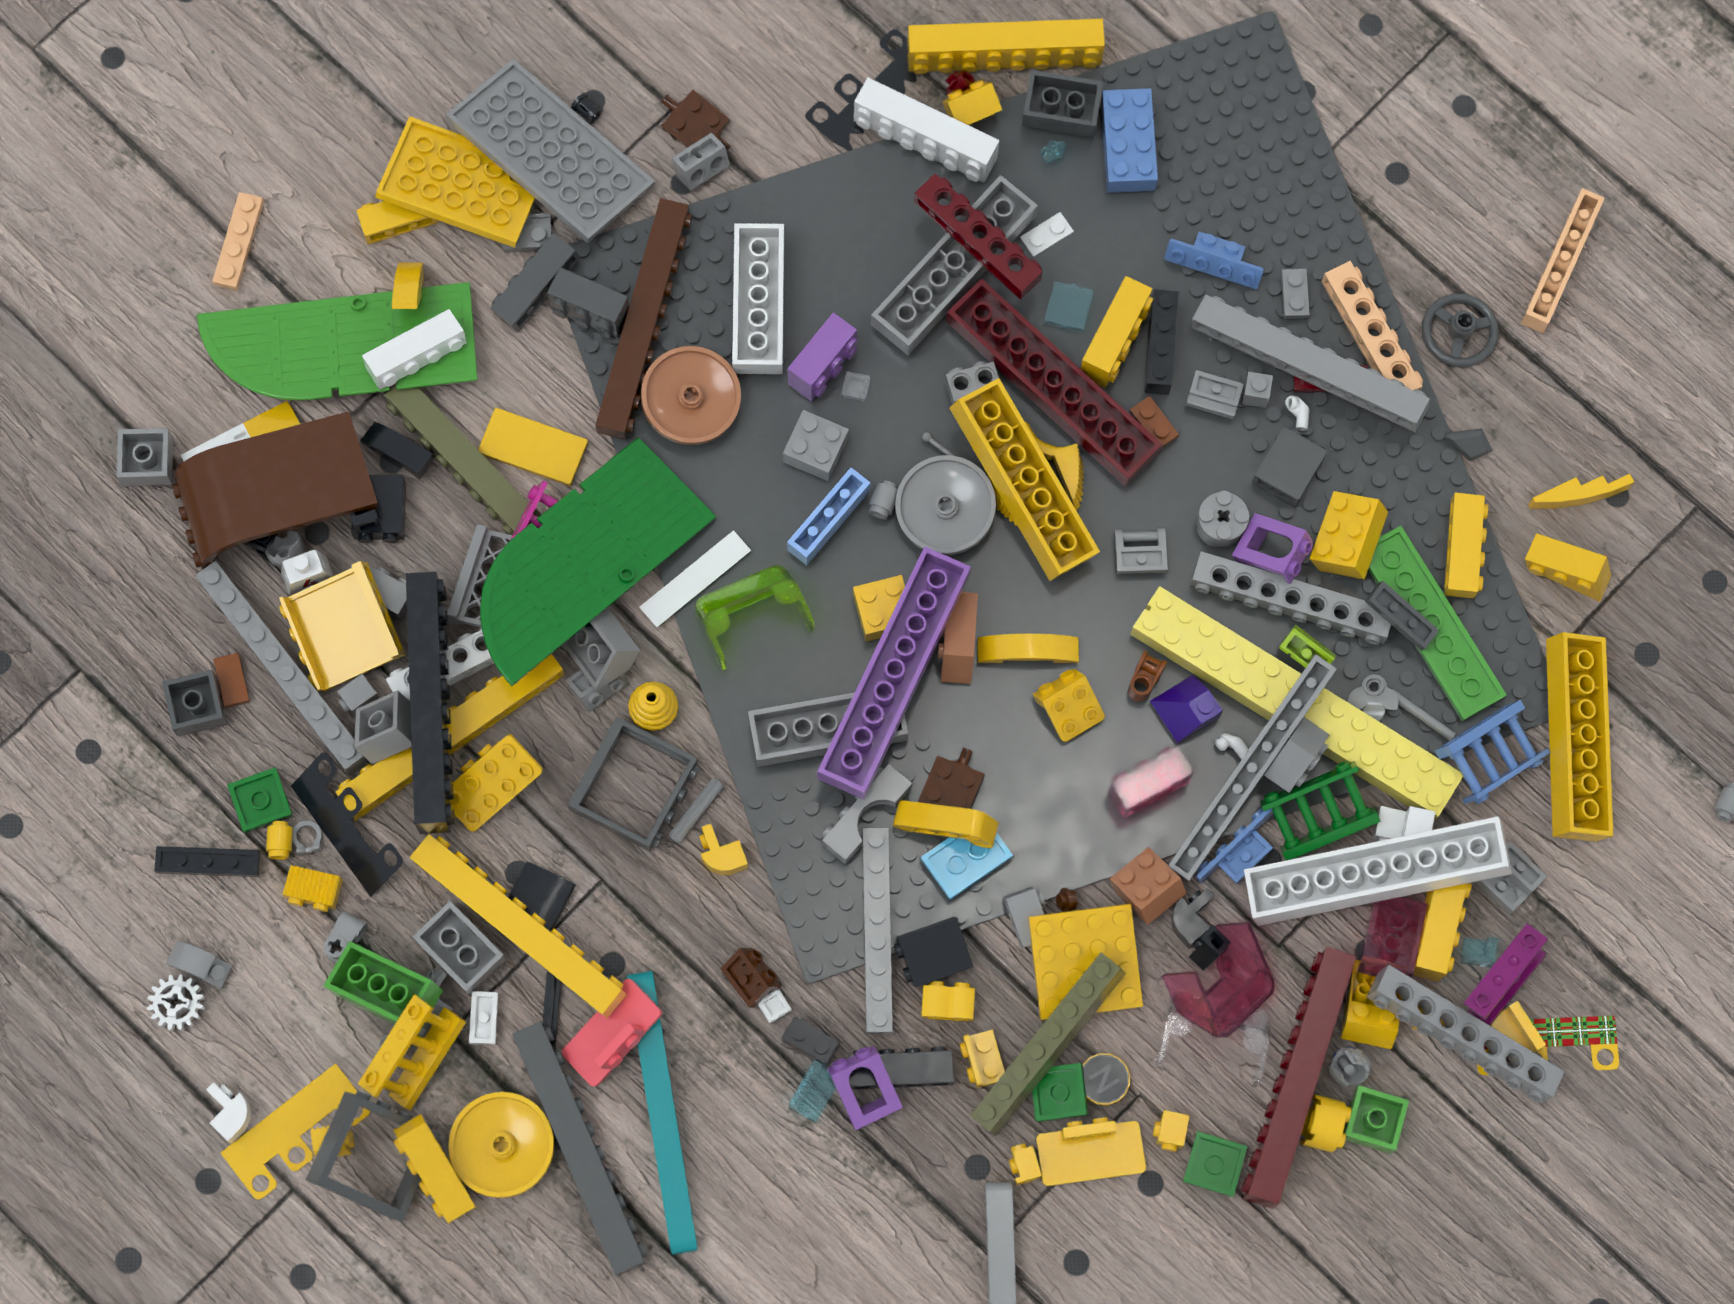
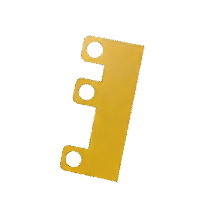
[220,1063,370,1199]

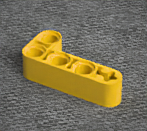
[893,800,999,848]

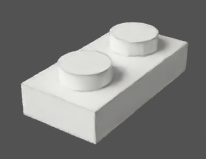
[1020,212,1074,257]
[469,991,499,1045]

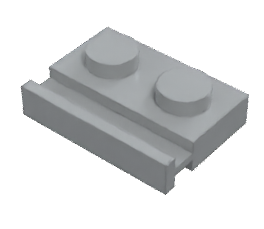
[502,213,552,252]
[1186,370,1244,419]

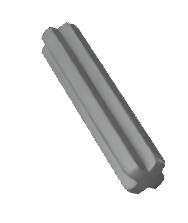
[669,778,723,844]

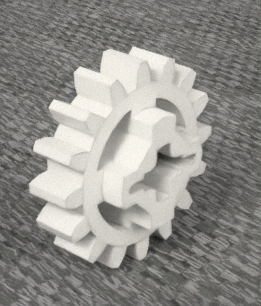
[147,974,205,1032]

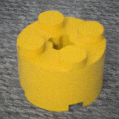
[1300,1094,1351,1153]

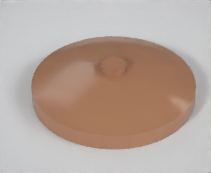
[641,346,741,445]

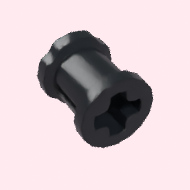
[571,92,603,125]

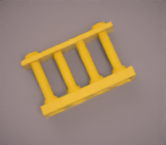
[358,995,466,1110]

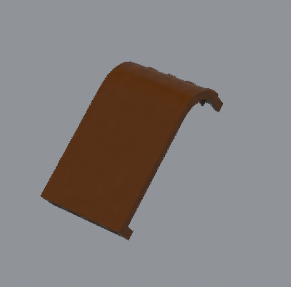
[172,411,378,570]

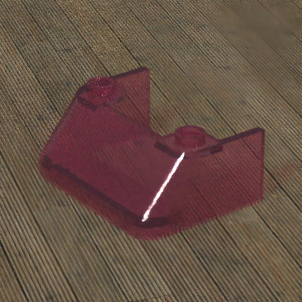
[1162,922,1275,1038]

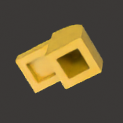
[699,824,748,875]

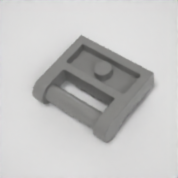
[1114,528,1168,574]

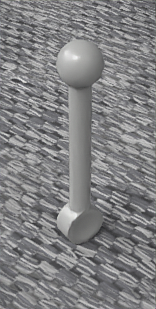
[922,432,962,458]

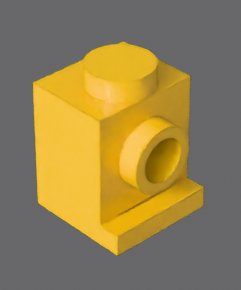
[1009,1143,1042,1186]

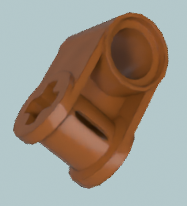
[1128,650,1167,702]

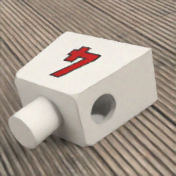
[281,550,333,596]

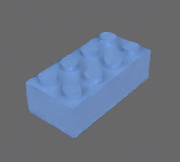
[1100,88,1158,193]

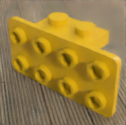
[450,734,543,832]
[1036,1117,1146,1186]

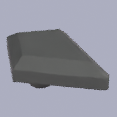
[1445,428,1493,461]

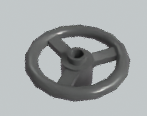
[1422,293,1499,367]

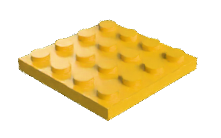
[1028,903,1143,1020]

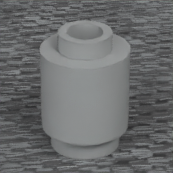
[868,481,898,520]
[1713,783,1734,823]

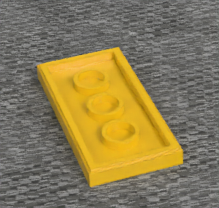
[478,407,589,487]

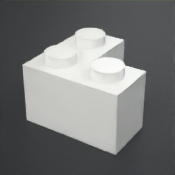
[1372,806,1435,842]

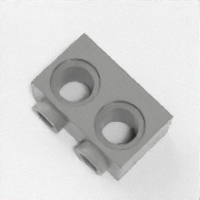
[672,133,730,191]
[945,361,999,405]

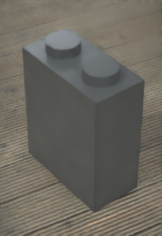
[1252,426,1327,507]

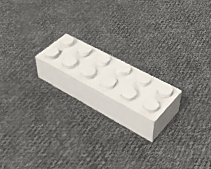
[854,78,999,183]
[732,223,784,374]

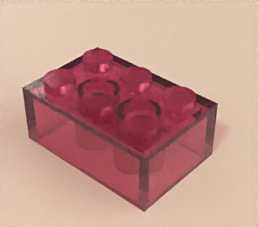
[1108,746,1194,820]
[1357,897,1427,978]

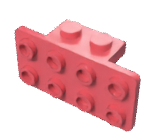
[562,979,662,1087]

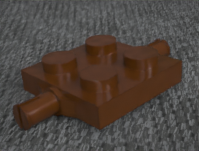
[661,89,731,152]
[918,748,985,809]

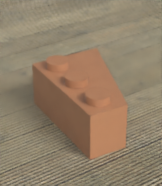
[938,592,978,684]

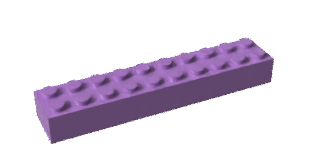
[817,546,971,800]

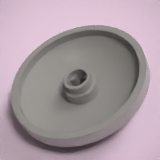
[895,455,996,555]

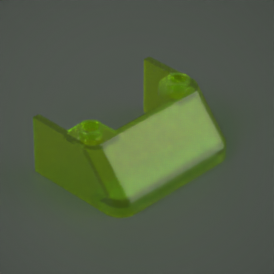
[695,565,814,670]

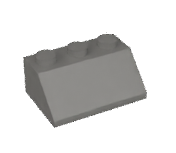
[563,608,640,689]

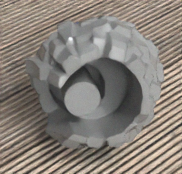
[1329,1046,1371,1087]

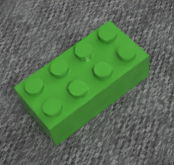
[323,941,443,1035]

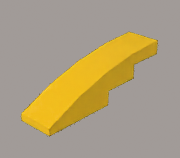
[1528,473,1634,509]

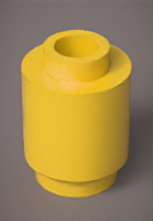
[266,821,293,860]

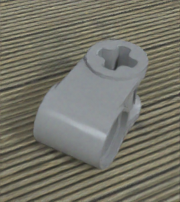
[324,911,368,963]

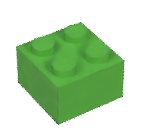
[1343,1085,1409,1154]

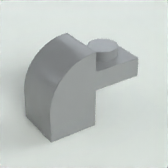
[166,941,232,989]

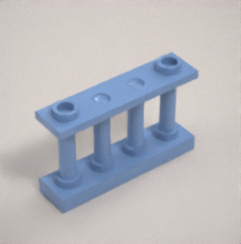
[1434,700,1550,804]

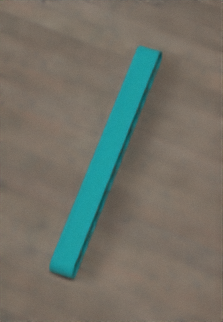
[627,970,698,1255]

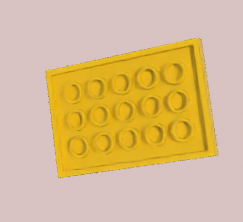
[375,116,536,248]

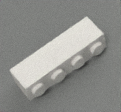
[362,309,467,390]

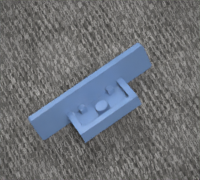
[1164,232,1264,289]
[1196,808,1273,885]

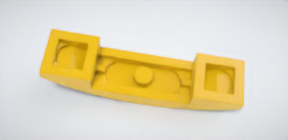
[977,633,1079,663]

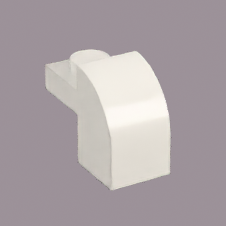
[206,1082,251,1144]

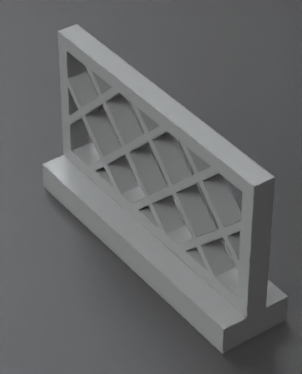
[447,524,512,628]

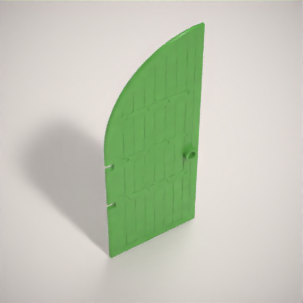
[197,282,478,400]

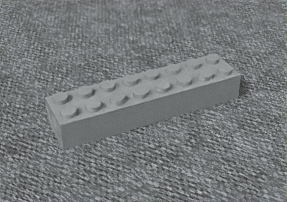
[871,175,1038,355]

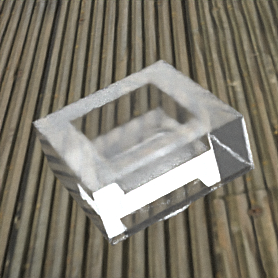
[841,371,871,402]

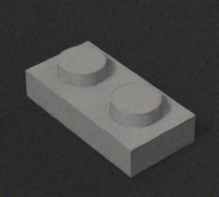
[1281,269,1310,319]

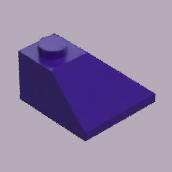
[1150,675,1223,744]

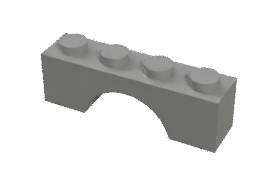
[822,764,912,865]

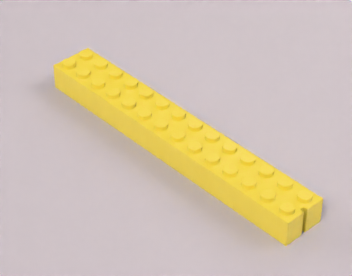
[1130,586,1463,823]

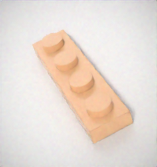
[212,192,264,290]

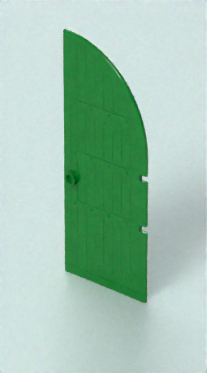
[480,437,716,686]

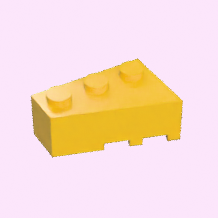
[1525,533,1612,602]

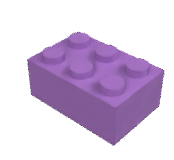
[787,312,858,402]

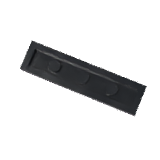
[154,846,261,877]

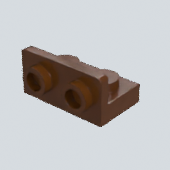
[720,948,782,1008]

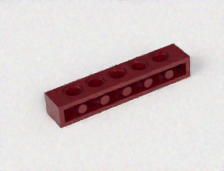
[914,173,1043,300]

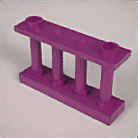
[1464,924,1548,1026]

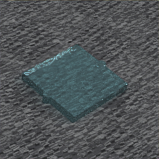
[1044,281,1094,331]

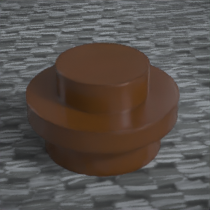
[1056,888,1078,912]

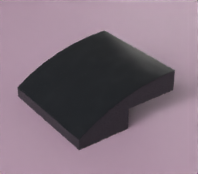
[508,861,576,930]

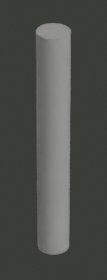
[1393,689,1456,741]

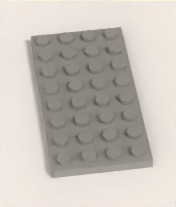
[445,59,655,244]

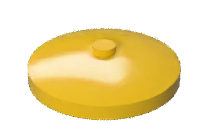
[448,1092,554,1198]

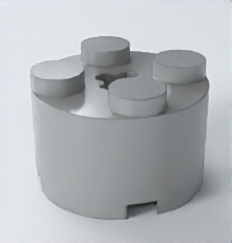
[1196,491,1250,548]

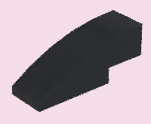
[360,422,435,479]

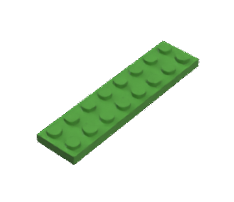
[1368,526,1507,722]

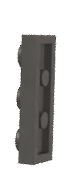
[1365,581,1439,650]

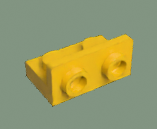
[959,1030,1005,1089]

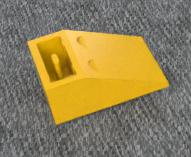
[1341,960,1404,1049]

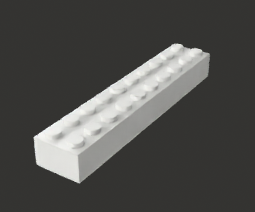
[1244,816,1512,926]

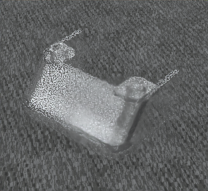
[1155,989,1271,1087]

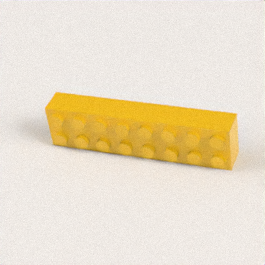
[907,19,1105,74]
[949,378,1100,581]
[1546,632,1613,842]

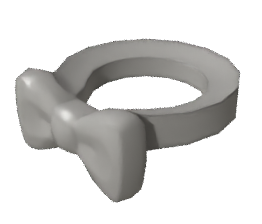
[292,820,323,856]

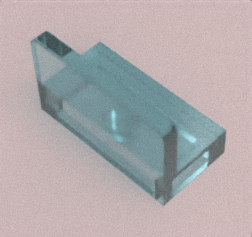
[788,1059,836,1122]

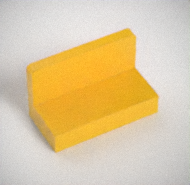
[1491,1001,1546,1053]

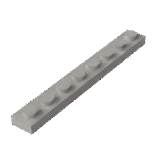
[863,828,892,1034]

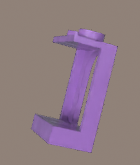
[1232,513,1313,584]
[827,1046,903,1130]

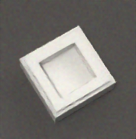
[758,990,792,1024]

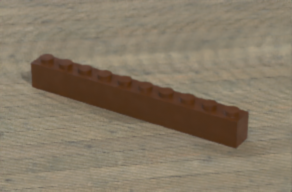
[596,198,693,440]

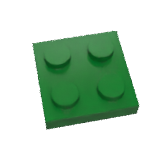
[227,767,293,833]
[1032,1063,1088,1122]
[1183,1131,1248,1198]

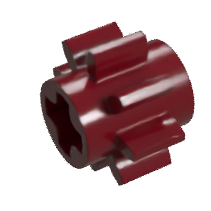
[945,70,975,94]

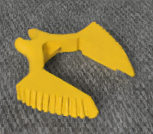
[987,421,1084,526]

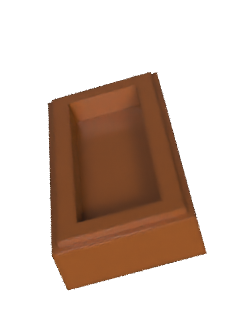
[213,653,250,708]

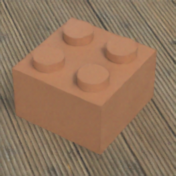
[1109,847,1187,925]

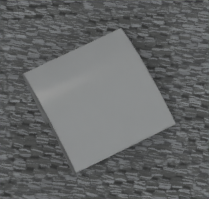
[1475,841,1547,915]

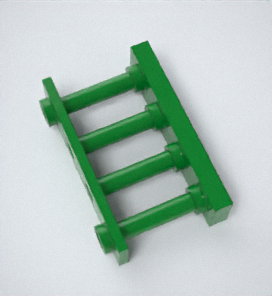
[1260,761,1381,861]

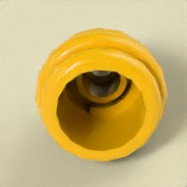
[628,681,679,731]

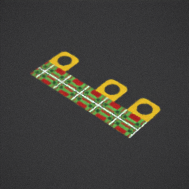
[1477,1016,1619,1075]

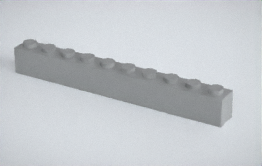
[1192,295,1430,432]
[195,560,369,776]
[1168,654,1337,881]

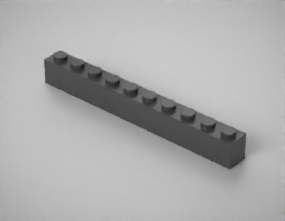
[512,1021,648,1277]

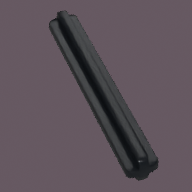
[542,970,561,1051]

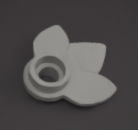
[1348,674,1399,722]

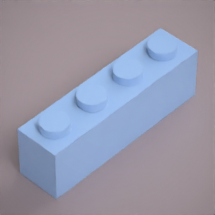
[787,468,870,566]

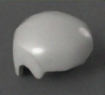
[266,530,304,567]

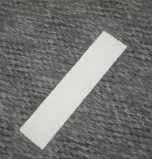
[639,530,751,627]

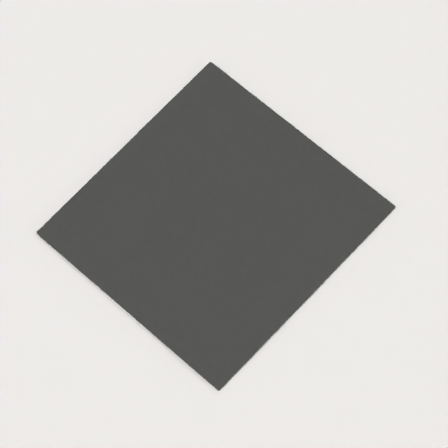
[568,11,1549,984]

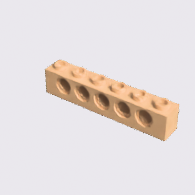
[1520,188,1605,333]
[1321,261,1423,391]

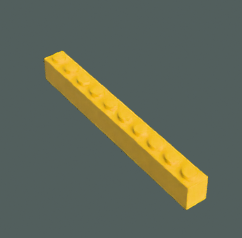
[336,654,565,821]
[409,834,627,1019]

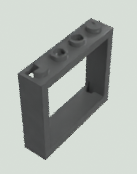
[568,716,700,852]
[306,1090,441,1222]

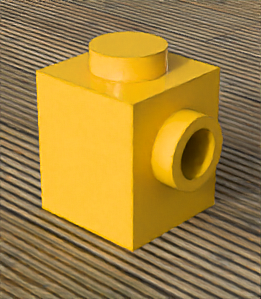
[1153,1110,1190,1152]

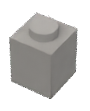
[1241,371,1273,408]
[337,674,379,717]

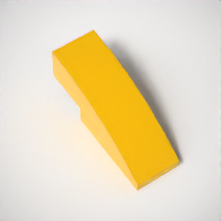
[392,262,424,309]

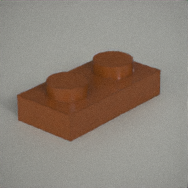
[1129,396,1179,449]

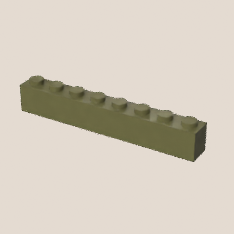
[385,385,540,535]
[970,953,1126,1136]

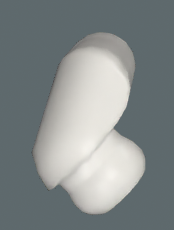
[1285,395,1309,431]
[1215,733,1249,760]

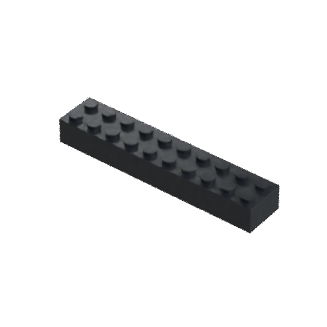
[406,572,455,834]

